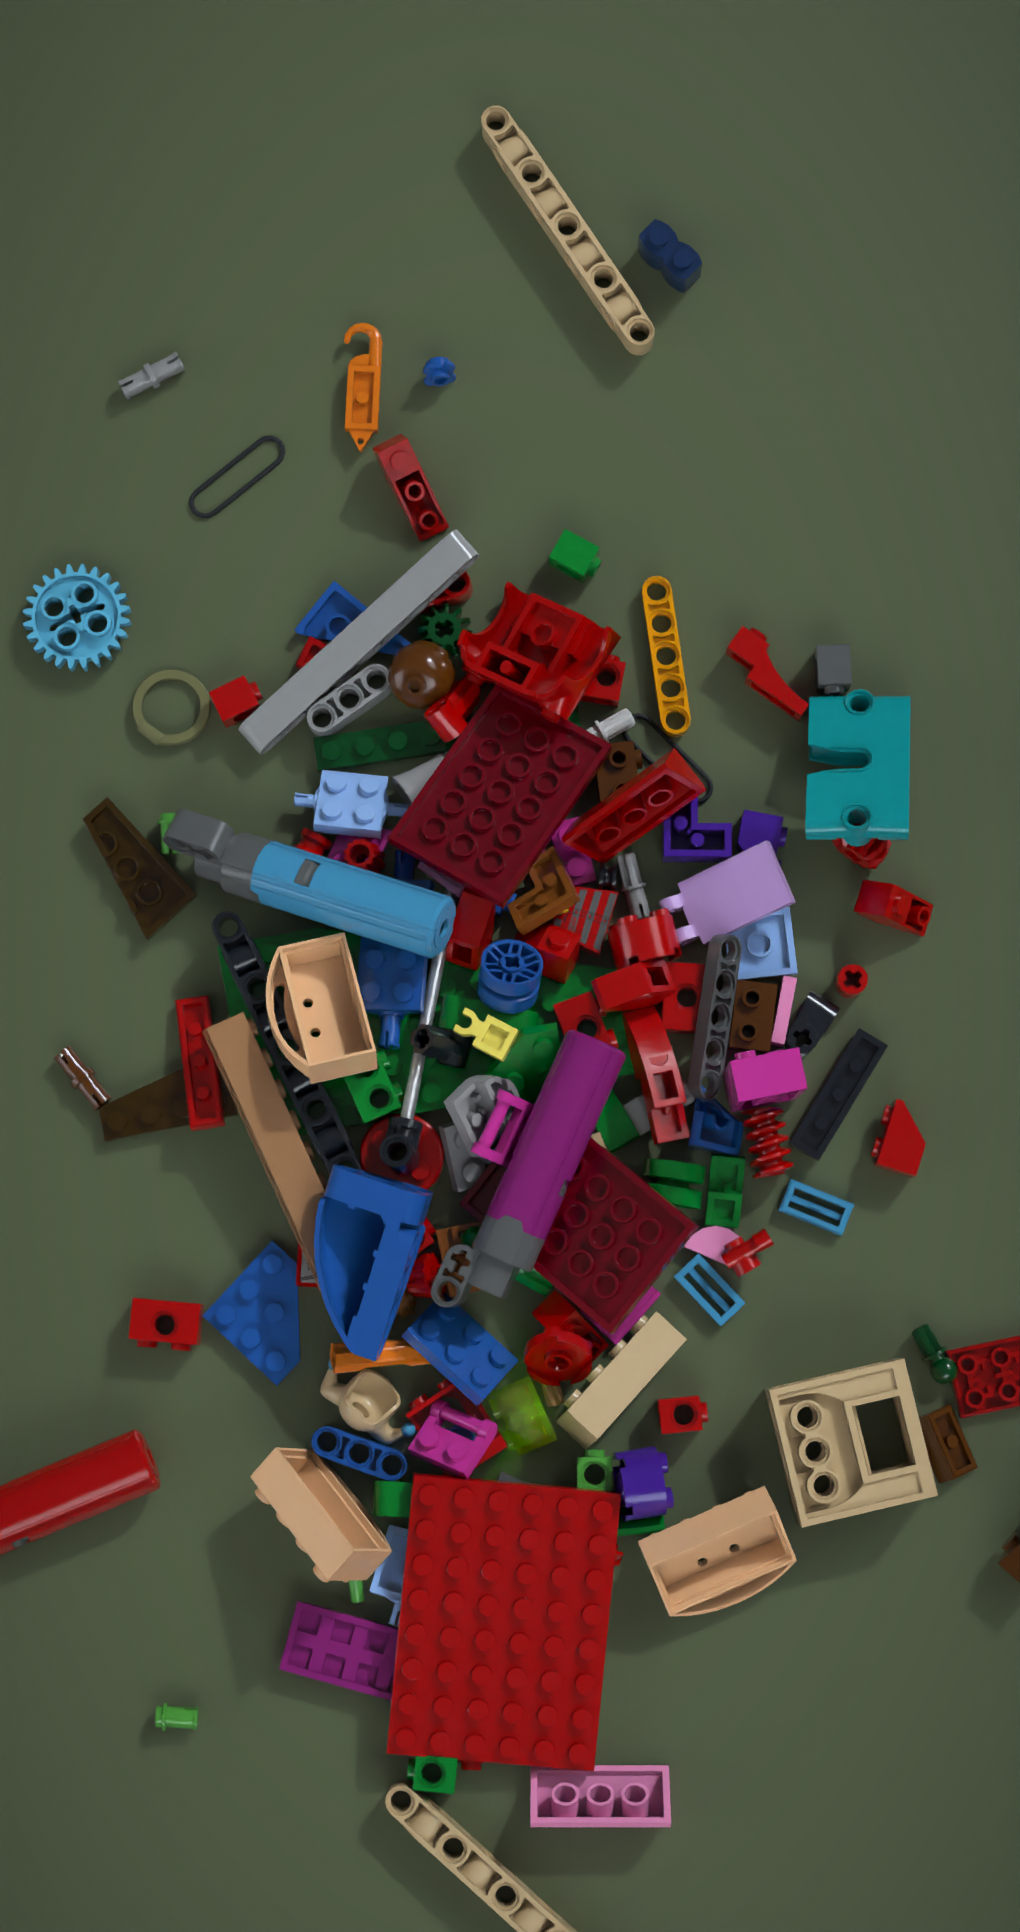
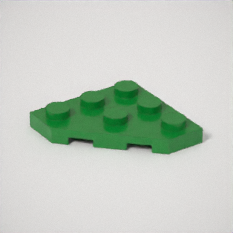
[485,1023,560,1104]

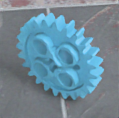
[23,564,132,672]

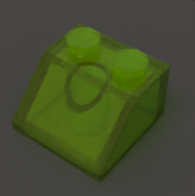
[489,1375,557,1456]

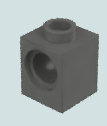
[814,644,852,696]

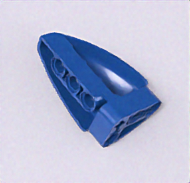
[314,1164,433,1361]

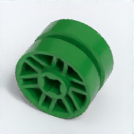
[642,1158,706,1210]

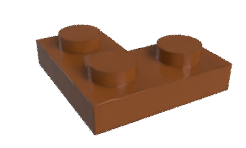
[507,846,581,935]

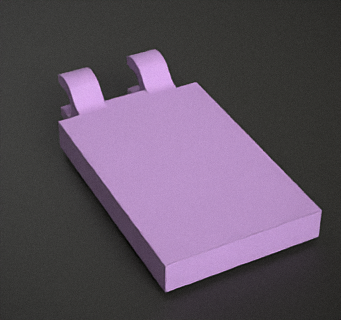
[659,840,796,946]

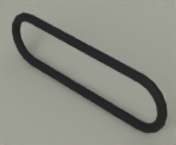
[189,436,285,518]
[622,713,714,803]

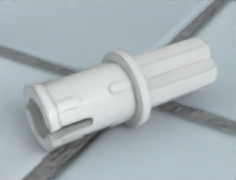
[586,708,635,743]

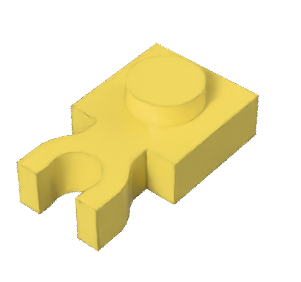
[453,1007,519,1062]

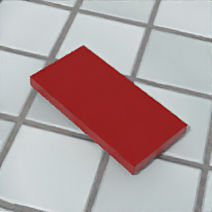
[945,1335,1020,1419]

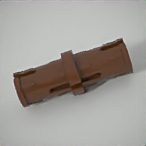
[53,1045,112,1111]

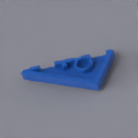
[294,581,411,656]

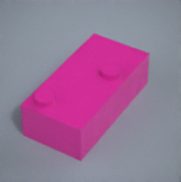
[723,1047,808,1113]

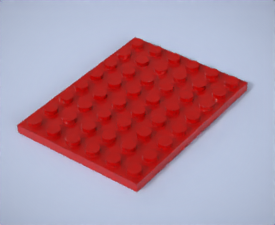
[386,1473,621,1771]

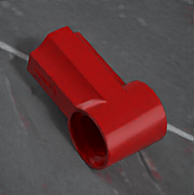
[424,678,481,742]

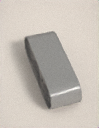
[307,664,391,737]

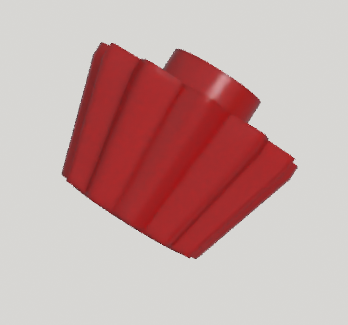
[340,839,385,874]
[406,1252,446,1299]

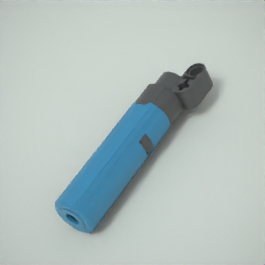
[162,809,456,958]

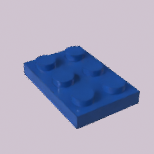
[401,1292,519,1407]

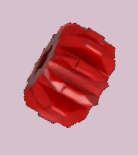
[832,823,892,869]

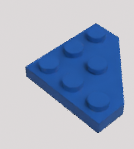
[203,1241,301,1386]

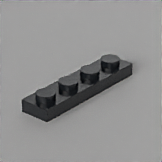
[789,1028,888,1161]

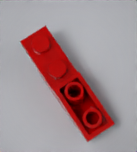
[621,1007,690,1145]

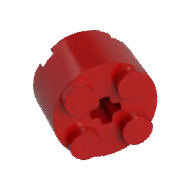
[607,908,682,970]

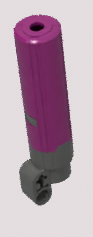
[431,1029,626,1307]

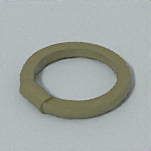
[132,669,211,746]

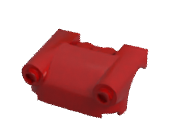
[457,581,621,724]

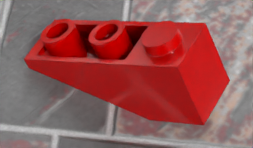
[372,433,449,542]

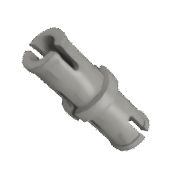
[118,351,186,400]

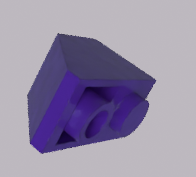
[736,810,788,866]

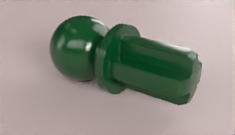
[912,1324,958,1384]

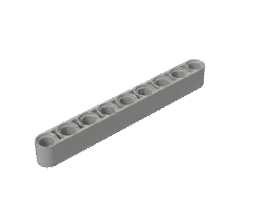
[238,530,479,755]

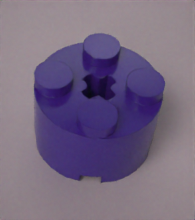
[612,1446,674,1522]

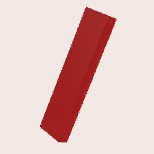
[175,995,226,1131]

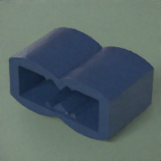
[638,219,702,293]

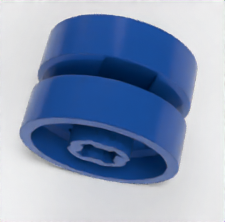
[477,939,543,1014]

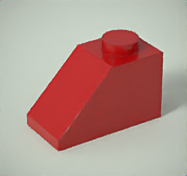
[513,923,581,984]

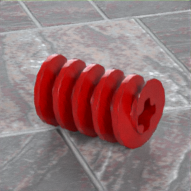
[740,1106,794,1179]

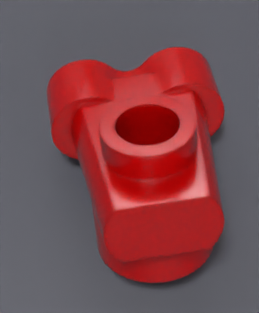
[721,1228,774,1277]

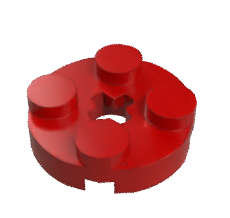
[524,1326,593,1386]

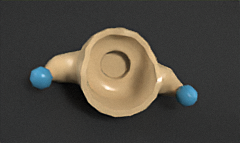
[320,1360,416,1445]

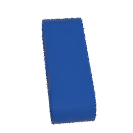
[311,1425,408,1481]

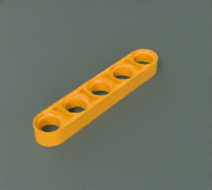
[642,576,691,737]

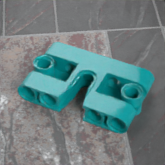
[805,689,911,847]

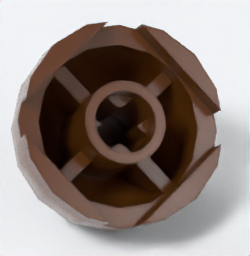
[388,640,456,710]

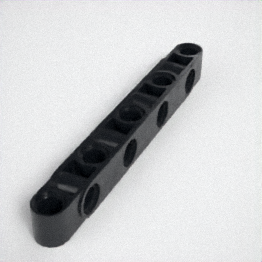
[212,911,362,1173]

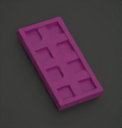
[279,1600,398,1700]

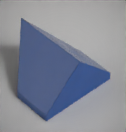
[687,1085,744,1156]

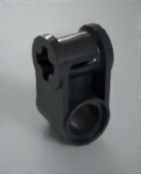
[784,991,840,1057]

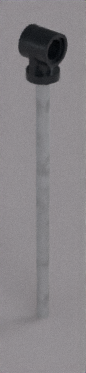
[380,888,458,1175]

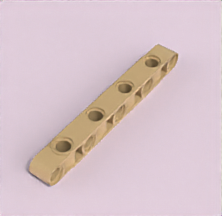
[481,106,654,355]
[385,1781,577,1932]

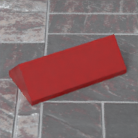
[562,748,706,863]

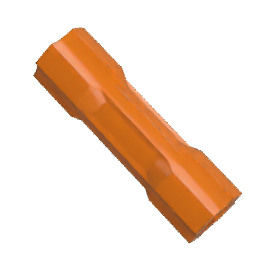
[330,1338,431,1374]

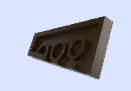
[83,797,197,940]
[99,1068,238,1142]

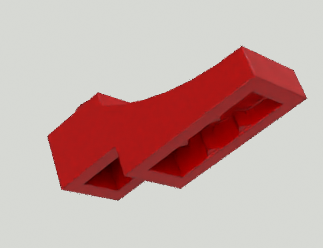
[725,626,809,722]

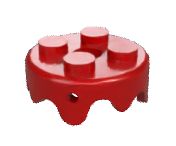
[359,1114,445,1190]

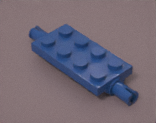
[357,850,434,1049]

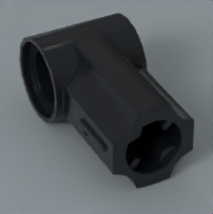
[410,1024,472,1069]

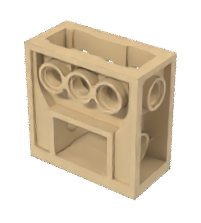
[764,1358,938,1528]

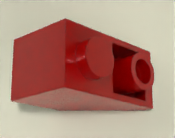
[854,880,934,937]
[445,887,496,971]
[591,960,676,1013]
[870,1099,926,1178]
[531,1289,609,1362]

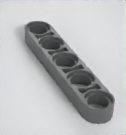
[688,934,742,1100]

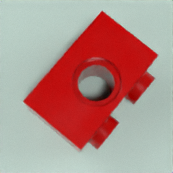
[661,962,705,1034]
[553,991,619,1048]
[128,1298,204,1351]

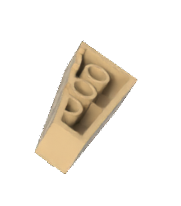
[555,1311,687,1449]

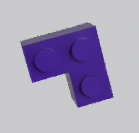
[662,797,732,863]

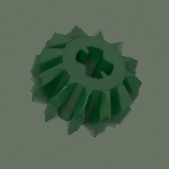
[417,604,473,659]

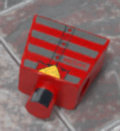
[552,886,619,957]

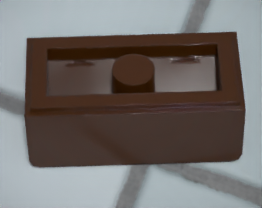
[919,1404,978,1483]

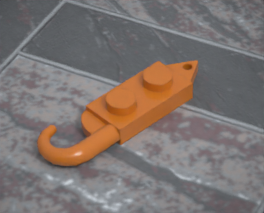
[344,322,383,452]

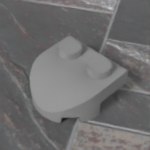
[443,1075,520,1157]

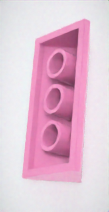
[530,1765,671,1827]

